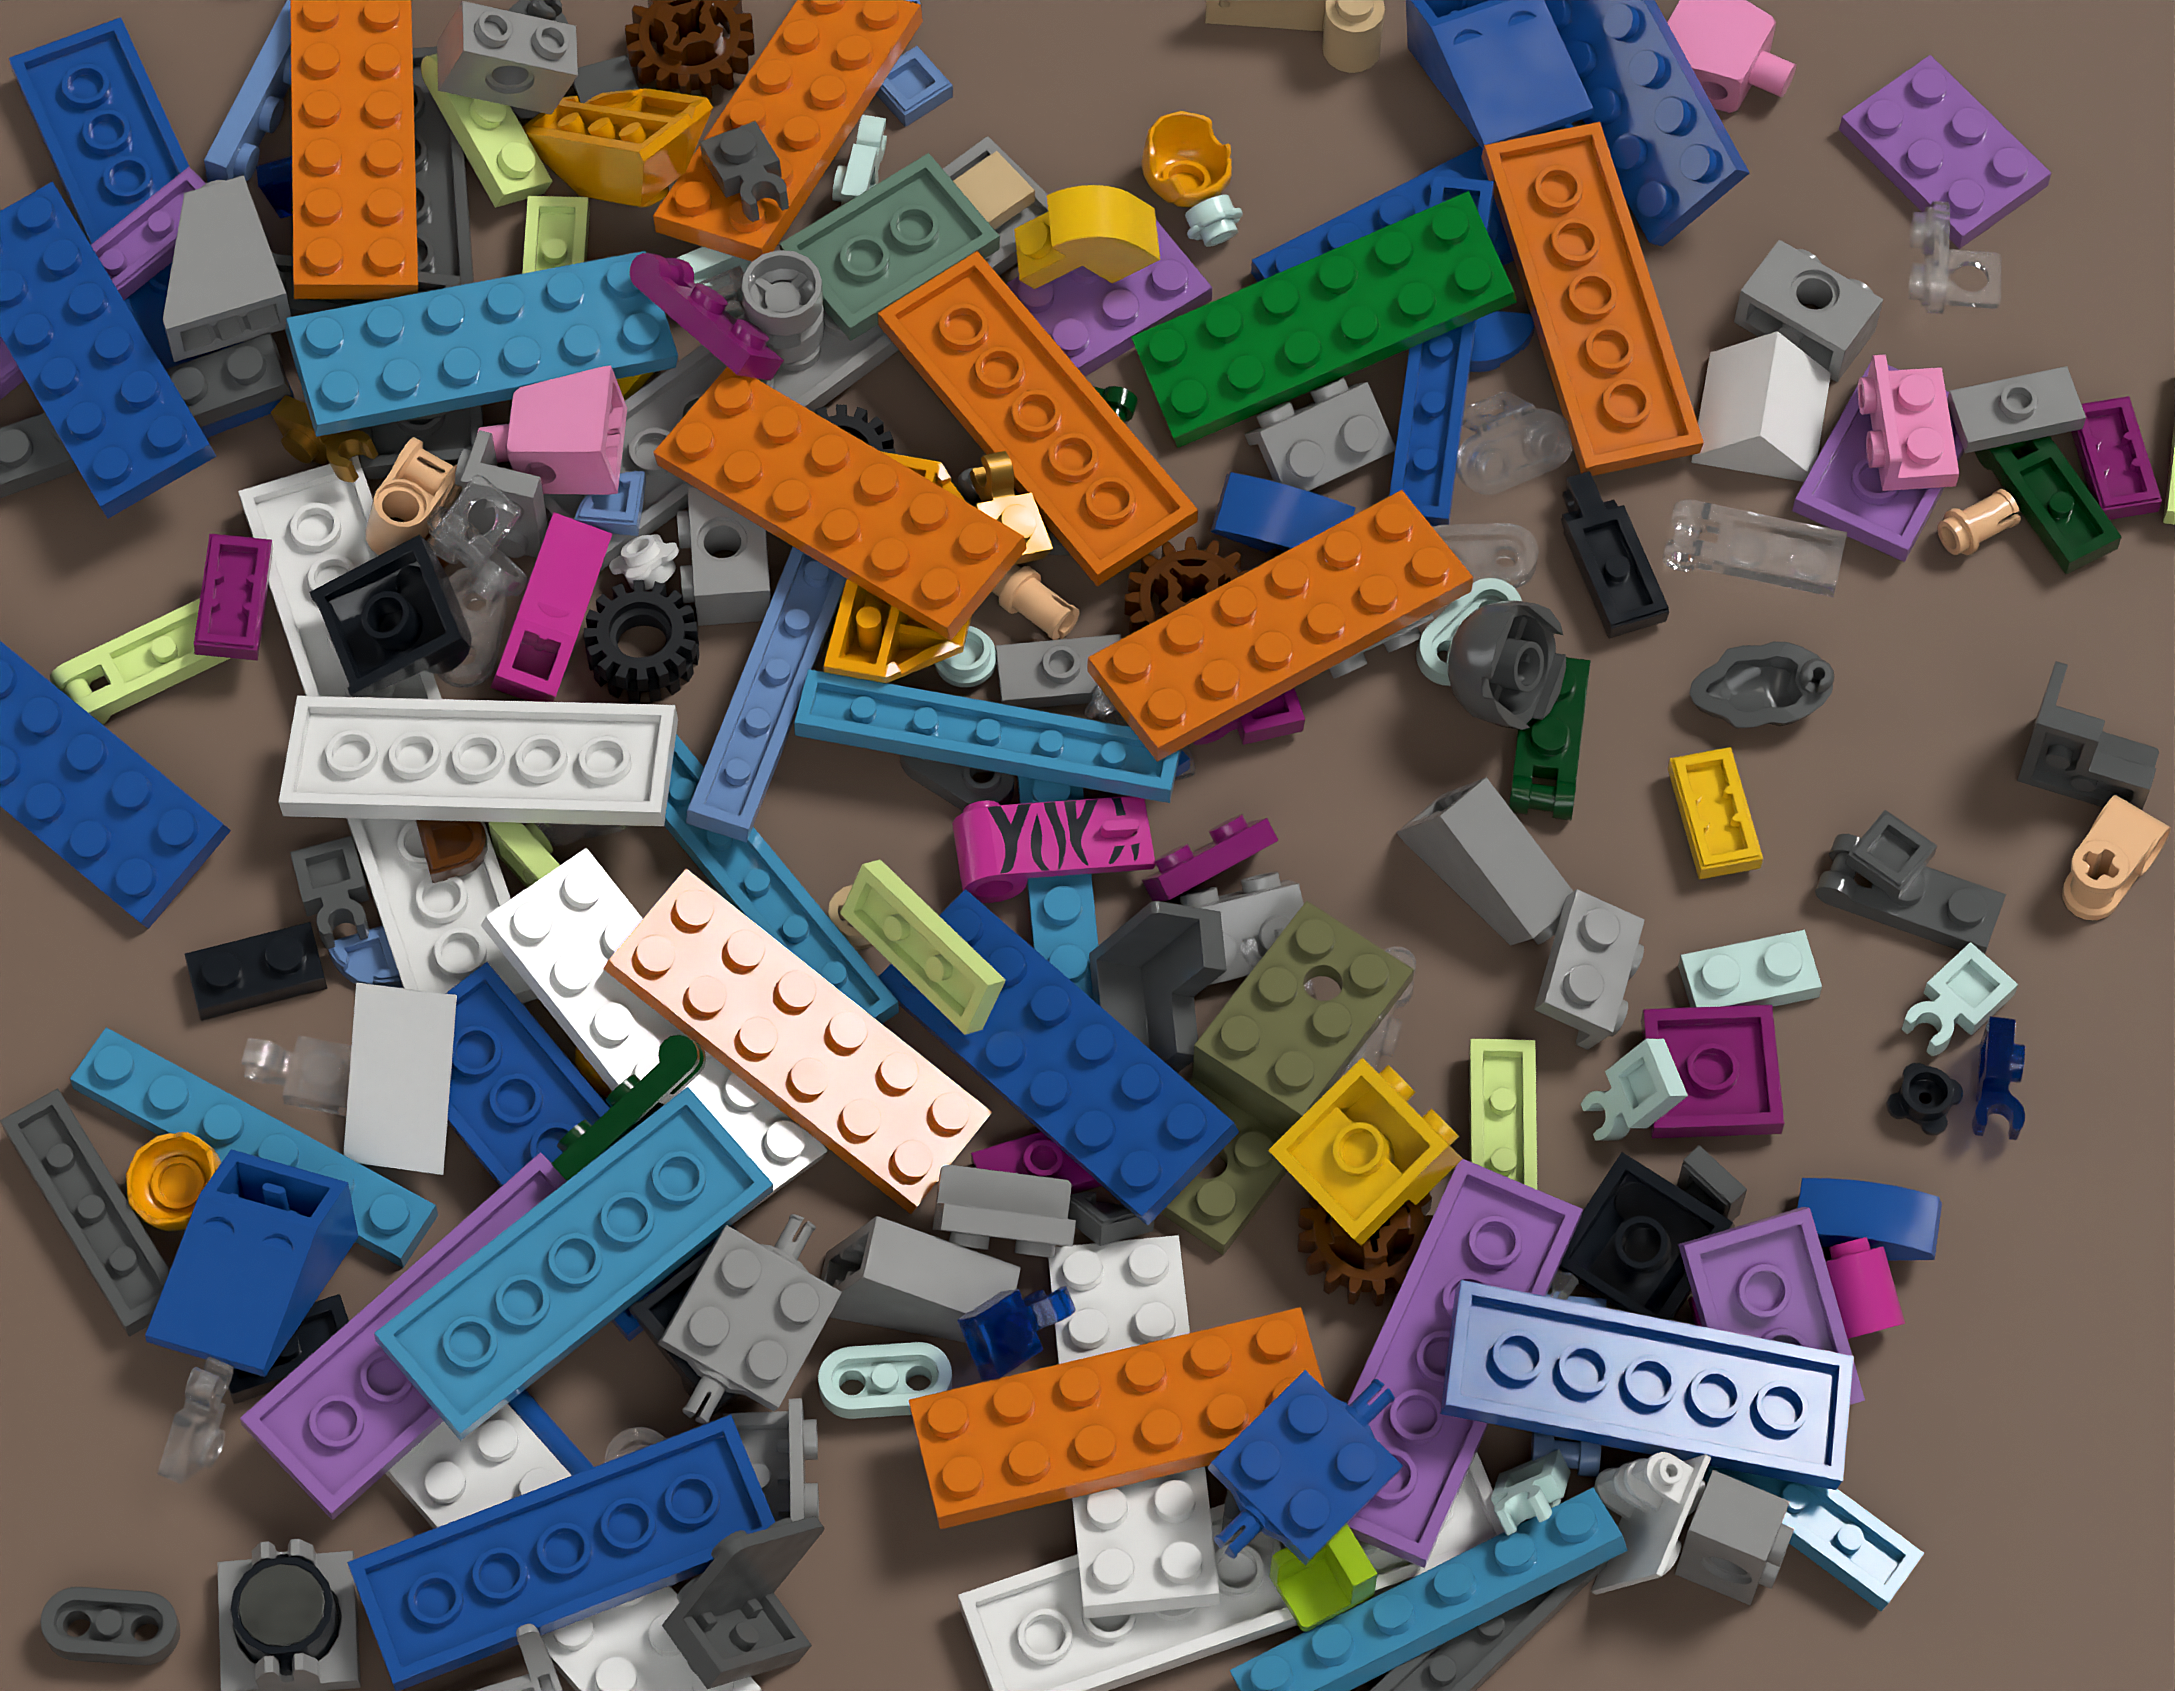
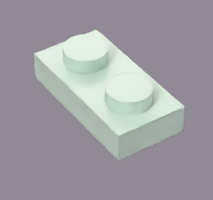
[1678,930,1822,1007]

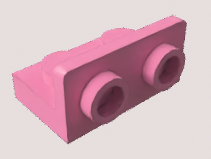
[1858,354,1959,491]

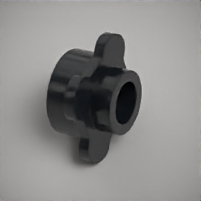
[1887,1063,1963,1136]

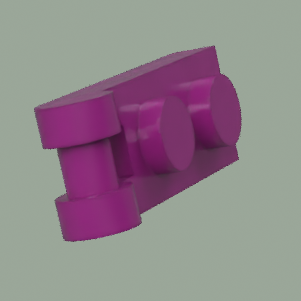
[629,253,784,381]

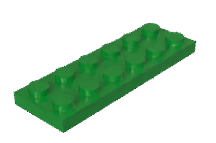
[1131,191,1517,448]

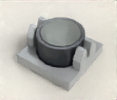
[217,1539,361,1691]

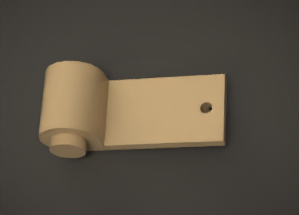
[1205,0,1385,73]

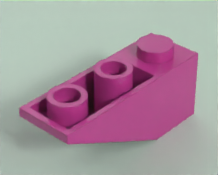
[490,512,612,702]

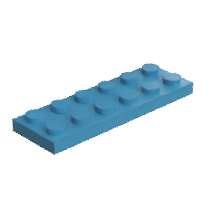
[285,251,678,437]
[374,1087,773,1441]

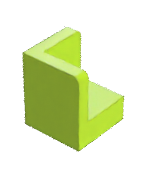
[1269,1524,1378,1632]

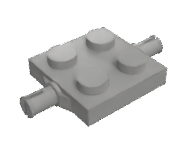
[658,1214,842,1424]

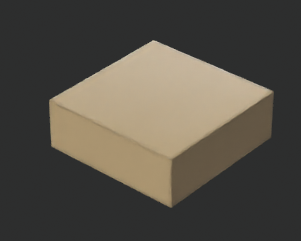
[953,151,1035,230]

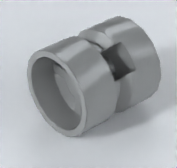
[742,250,825,364]

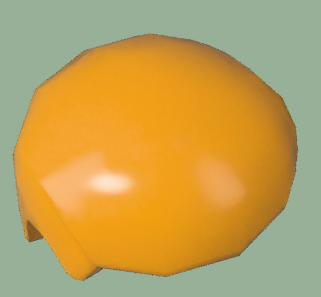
[1141,111,1232,208]
[126,1132,222,1231]

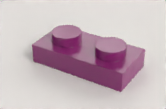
[1142,814,1279,901]

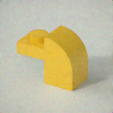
[1014,185,1160,289]

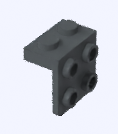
[662,1516,825,1689]

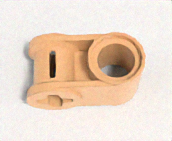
[365,437,462,555]
[2062,795,2171,920]

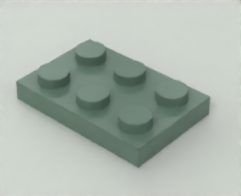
[779,153,1000,341]

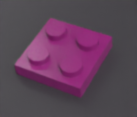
[1641,1005,1785,1139]

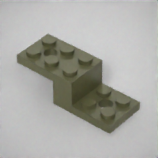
[1160,901,1414,1256]

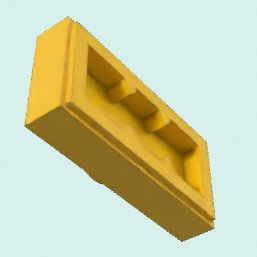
[1668,747,1763,880]

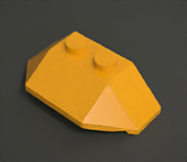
[522,88,713,208]
[823,451,972,683]

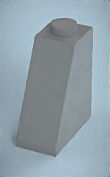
[163,175,291,362]
[1396,777,1574,946]
[820,1216,1022,1345]

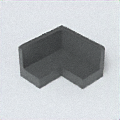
[2017,661,2159,810]
[1089,901,1227,1073]

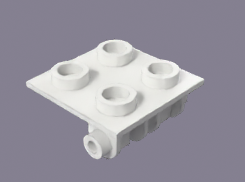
[1591,1452,1711,1595]

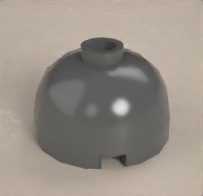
[1446,601,1566,730]

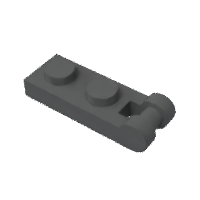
[1815,834,2006,954]

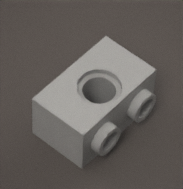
[437,1,578,115]
[1734,240,1883,382]
[677,486,771,626]
[1675,1470,1794,1605]

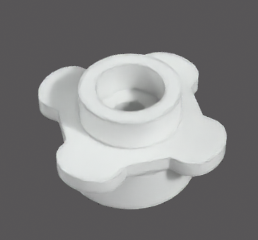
[609,534,679,590]

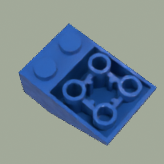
[1406,0,1594,149]
[145,1149,359,1377]

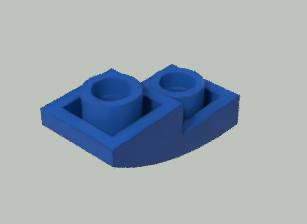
[1210,472,1356,553]
[1797,1178,1942,1261]

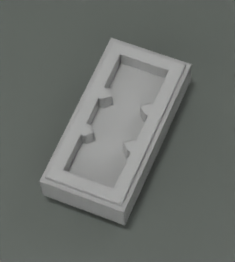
[1947,366,2086,453]
[996,634,1121,709]

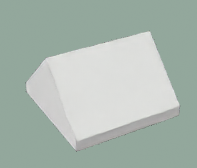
[1691,331,1831,482]

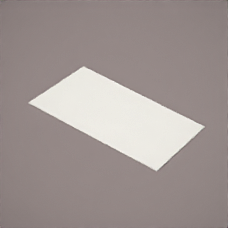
[343,983,457,1175]

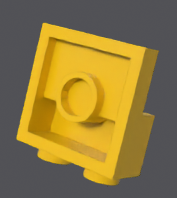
[1268,1057,1463,1246]

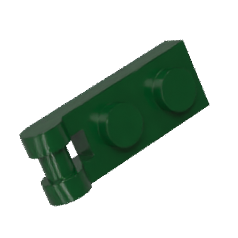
[1974,436,2122,575]
[1509,657,1591,821]
[551,1035,706,1181]

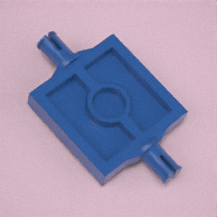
[1208,1370,1403,1566]

